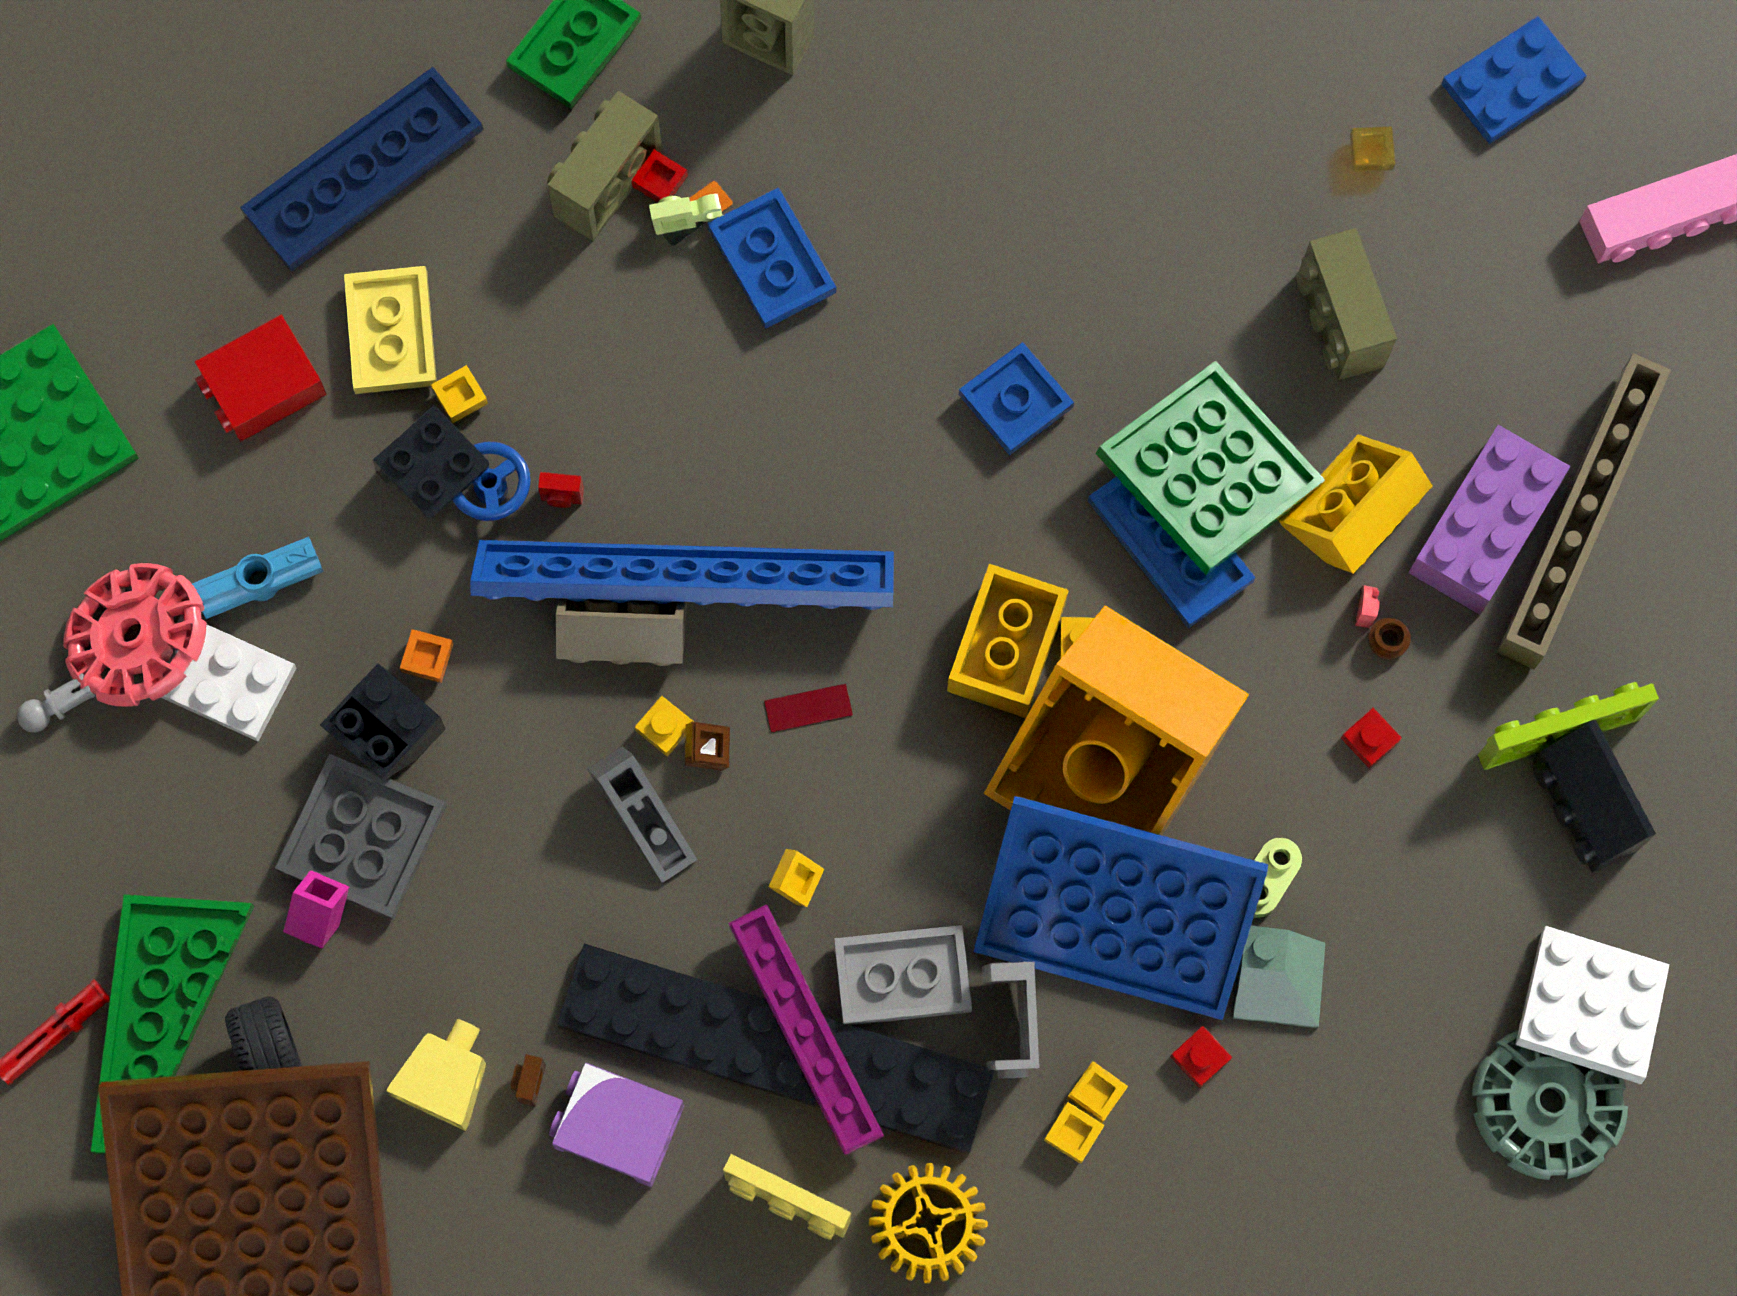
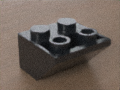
[320,663,446,781]

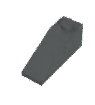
[587,746,698,883]

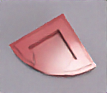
[1355,585,1380,628]

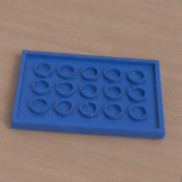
[973,796,1268,1020]

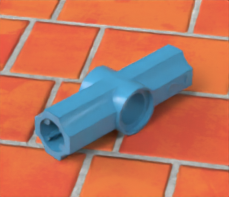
[192,537,324,619]

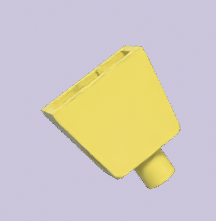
[387,1019,486,1131]

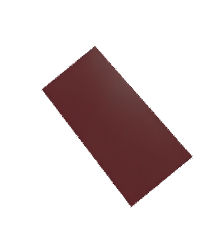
[764,683,853,732]

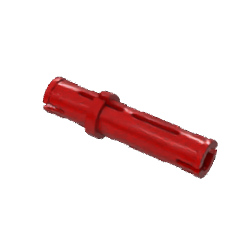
[0,979,110,1085]

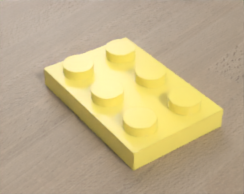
[344,266,437,394]
[723,1154,851,1240]

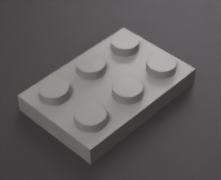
[834,925,972,1025]

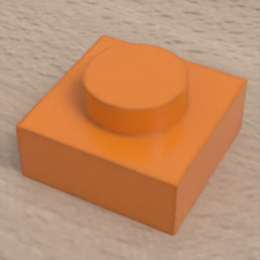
[400,629,454,683]

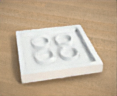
[1515,926,1670,1084]

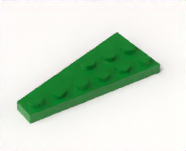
[91,894,255,1155]

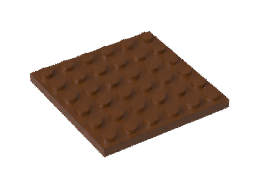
[98,1061,393,1296]

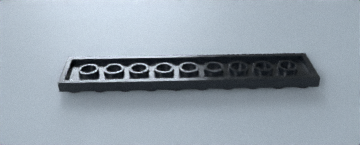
[557,943,995,1155]

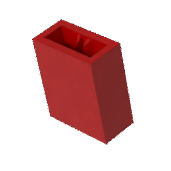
[194,314,327,442]

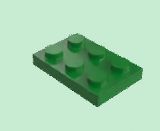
[506,0,642,109]

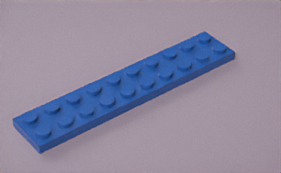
[470,540,894,610]

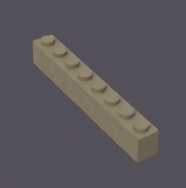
[1496,353,1671,670]

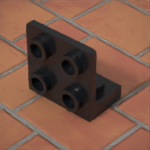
[373,405,490,519]

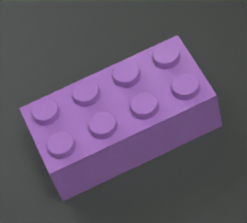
[1408,425,1570,615]

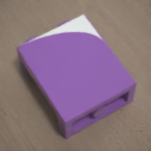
[549,1063,685,1187]

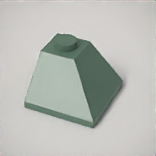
[1232,926,1325,1028]

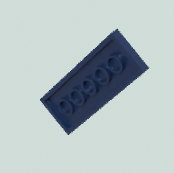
[240,67,483,272]

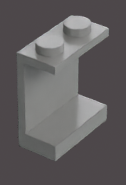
[982,962,1039,1078]

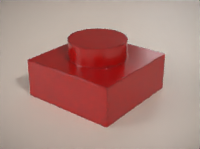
[631,149,688,202]
[538,472,584,508]
[1341,707,1402,769]
[1170,1026,1233,1089]

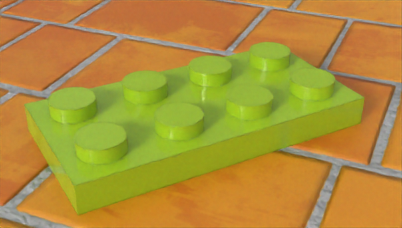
[1478,682,1659,770]

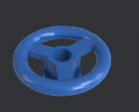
[453,442,531,521]

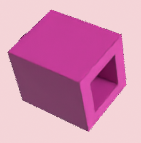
[283,870,349,948]

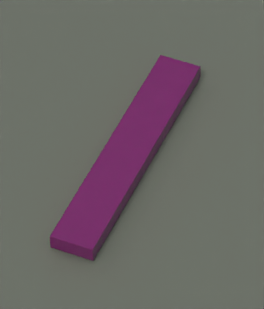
[728,904,884,1157]

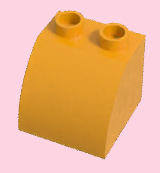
[983,606,1249,835]

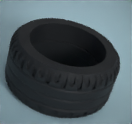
[225,996,302,1071]

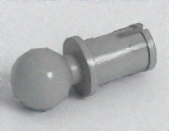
[17,673,96,733]

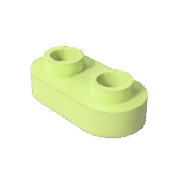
[1254,838,1302,918]

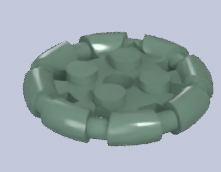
[1472,1029,1628,1180]

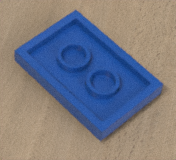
[1441,16,1587,144]
[707,187,837,329]

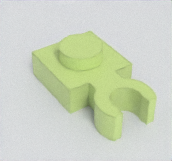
[649,194,722,235]

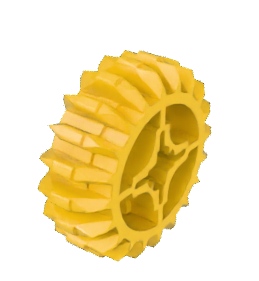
[869,1163,988,1284]

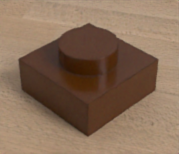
[511,1054,546,1106]

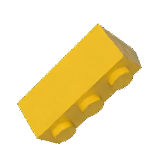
[1279,434,1433,574]

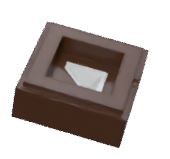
[685,721,730,771]

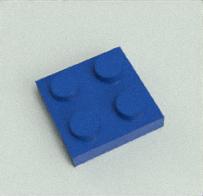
[958,342,1074,456]

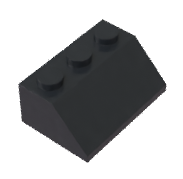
[1533,720,1656,873]

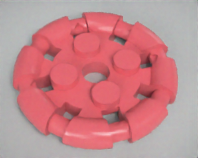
[63,563,207,707]

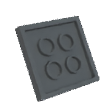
[275,754,447,921]

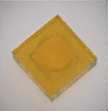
[1350,126,1396,171]

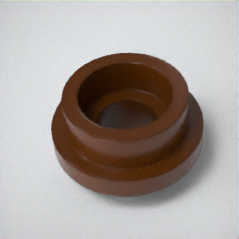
[1368,618,1411,660]

